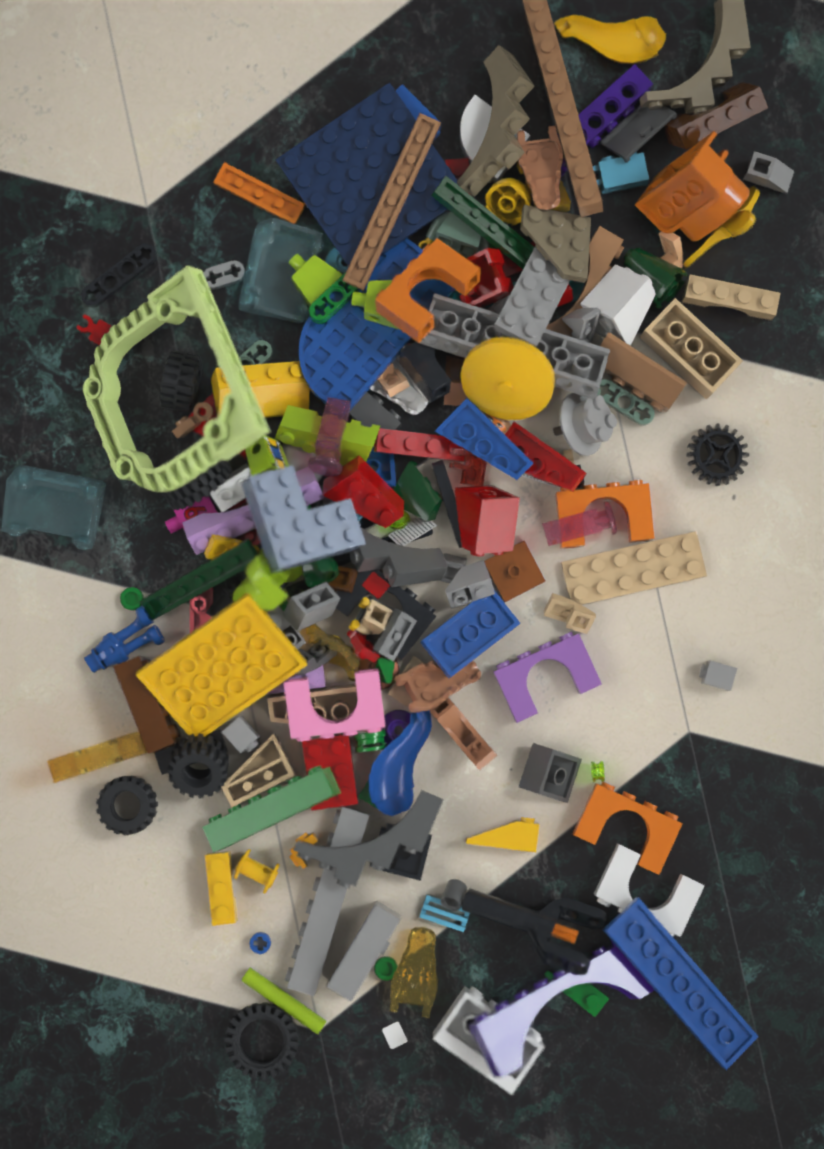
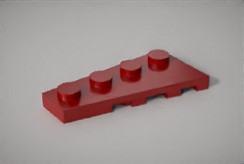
[505,422,587,492]

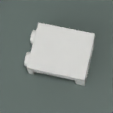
[210,463,252,512]

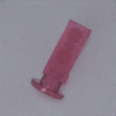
[308,397,351,477]
[542,502,617,546]

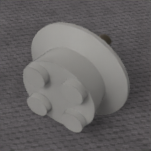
[553,393,617,456]

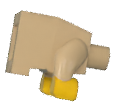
[349,597,393,635]

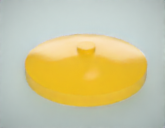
[461,337,555,420]

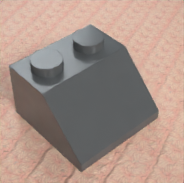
[519,743,582,803]

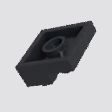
[376,823,432,881]

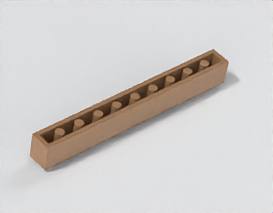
[523,0,603,217]

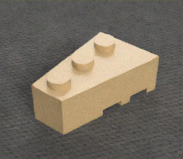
[221,733,296,807]

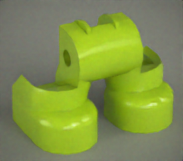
[233,547,303,610]

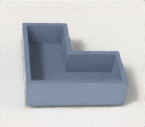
[242,465,366,574]

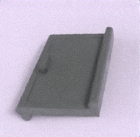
[600,105,677,163]

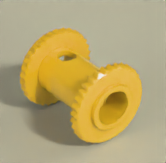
[234,849,280,894]

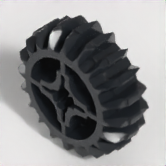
[686,424,749,486]

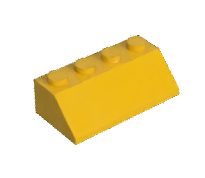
[211,361,310,418]

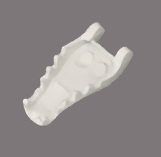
[370,355,428,415]

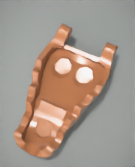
[516,125,563,210]
[394,661,481,712]

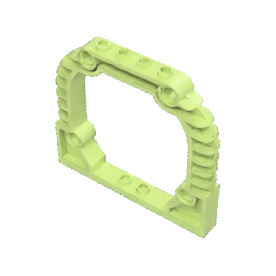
[83,266,270,492]

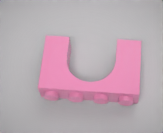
[284,668,385,741]

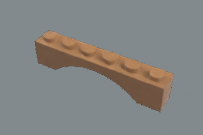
[546,226,624,337]

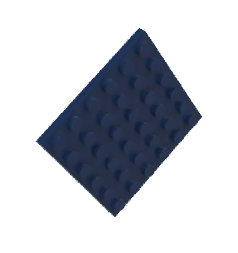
[275,83,465,267]

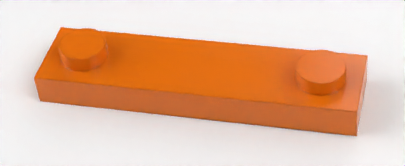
[214,162,305,226]

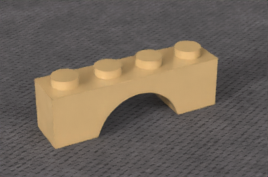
[682,275,780,320]

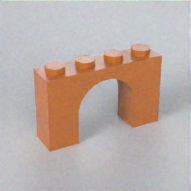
[375,238,480,343]
[555,480,655,549]
[572,781,682,875]

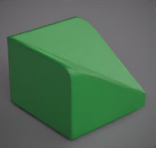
[376,658,395,684]

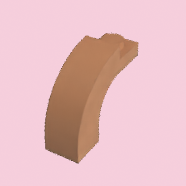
[429,698,497,771]

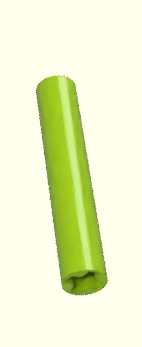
[241,967,327,1035]

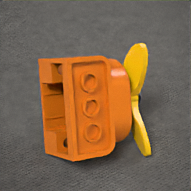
[635,131,760,268]

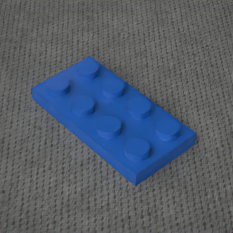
[420,590,521,679]

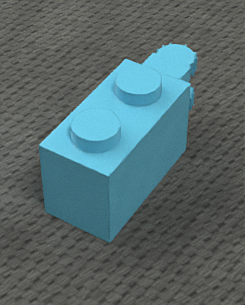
[593,151,649,194]

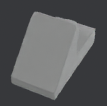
[562,308,601,343]

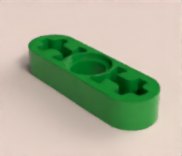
[309,271,360,324]

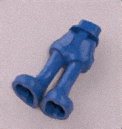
[84,606,165,673]

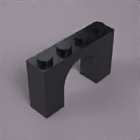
[399,341,452,403]
[336,569,437,660]

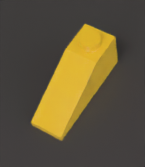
[466,817,540,852]

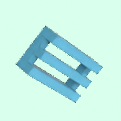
[419,894,470,932]

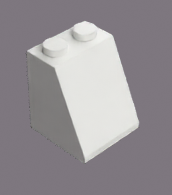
[580,264,656,345]

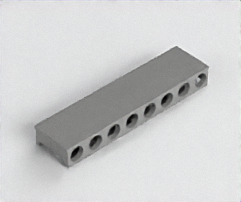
[417,293,610,400]

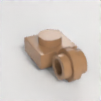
[172,402,213,439]

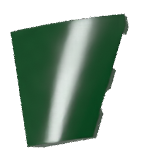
[394,461,443,521]

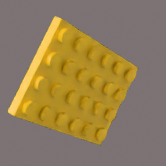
[136,593,307,737]

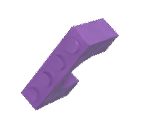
[493,632,602,723]

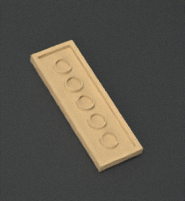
[561,531,707,605]

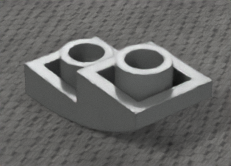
[296,639,338,675]

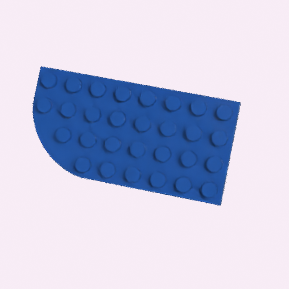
[299,238,455,418]

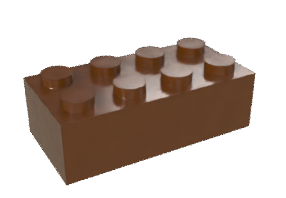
[113,656,181,754]

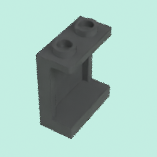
[347,596,417,661]

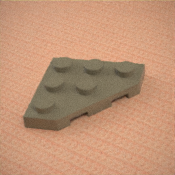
[520,205,591,283]

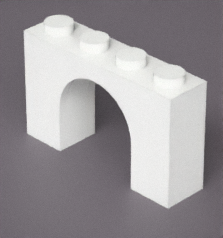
[594,843,704,937]

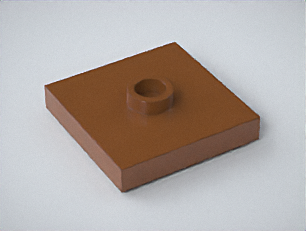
[484,540,546,603]

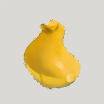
[554,15,666,64]

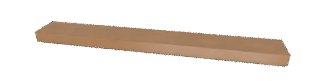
[343,113,441,291]

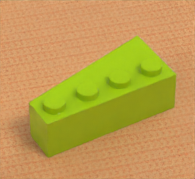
[275,405,380,466]

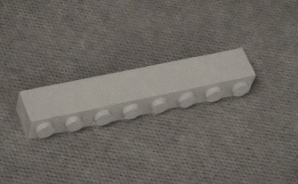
[285,806,370,996]

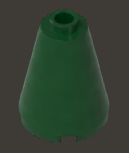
[623,248,688,309]

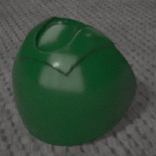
[302,557,339,588]

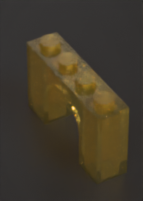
[47,731,148,783]

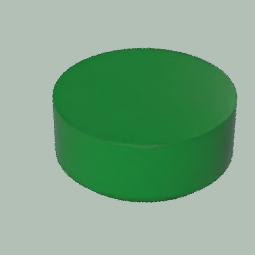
[120,587,144,611]
[374,956,398,981]

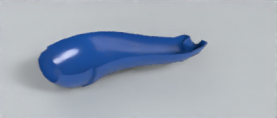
[369,710,432,816]

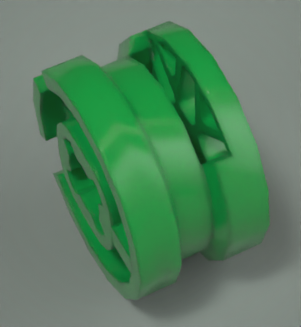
[353,730,387,753]

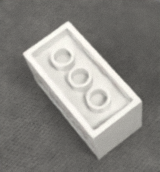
[433,986,544,1094]

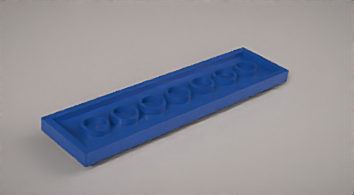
[603,898,758,1070]

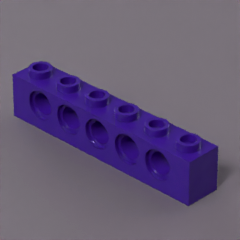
[557,64,653,176]

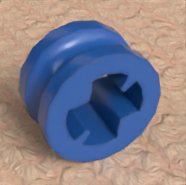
[250,932,271,954]

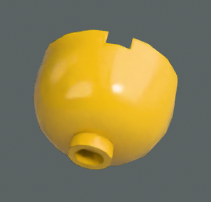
[485,178,532,225]

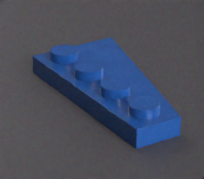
[435,398,534,480]

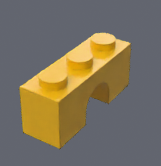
[205,851,238,926]

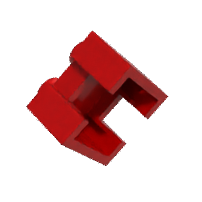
[460,248,514,308]

